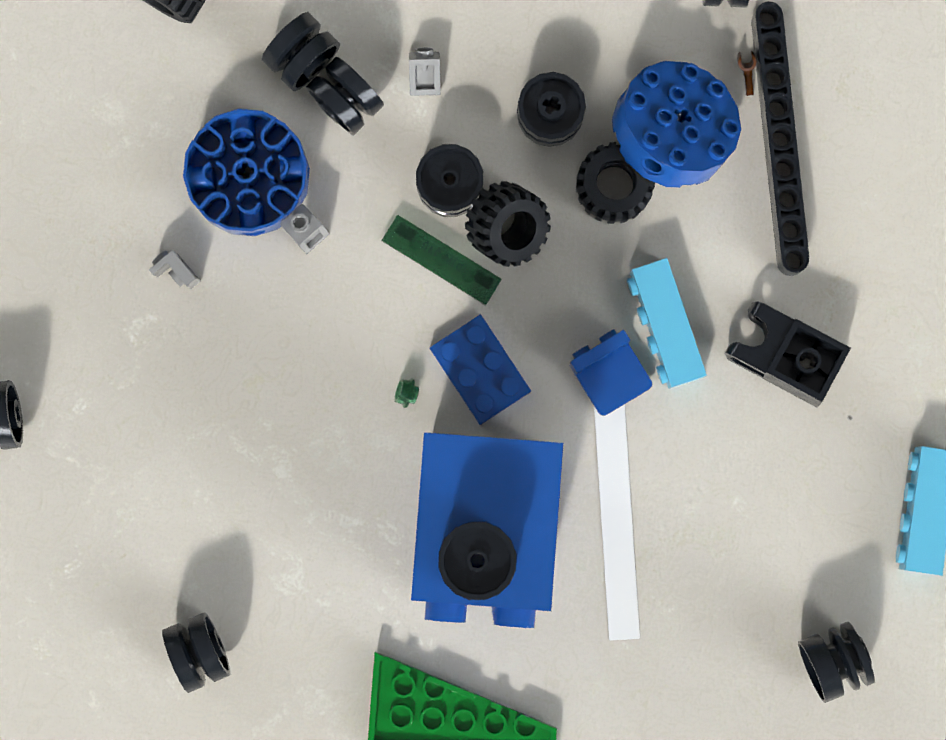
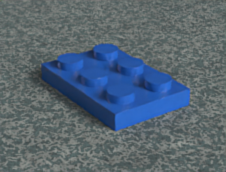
[429,314,531,425]

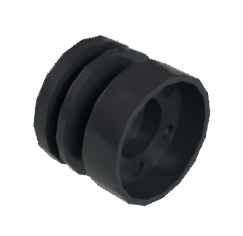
[798,622,875,703]

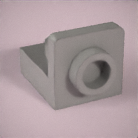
[409,47,441,96]
[280,204,329,254]
[149,250,200,289]

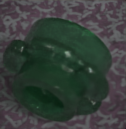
[394,378,419,408]

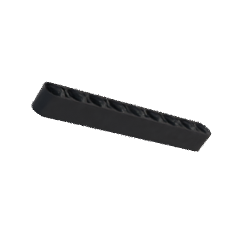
[751,1,809,276]

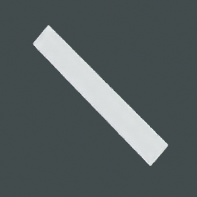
[594,404,640,641]

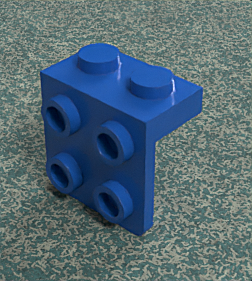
[570,329,652,416]

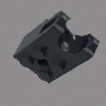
[725,301,851,408]

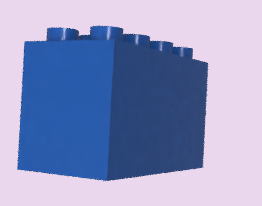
[411,432,563,628]

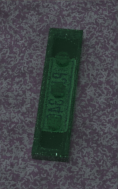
[381,215,502,306]

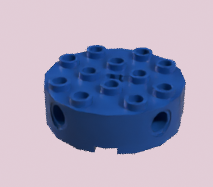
[612,61,741,188]
[183,109,310,236]

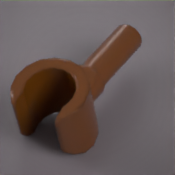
[737,51,757,96]

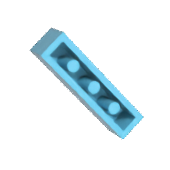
[627,258,707,389]
[896,446,946,576]

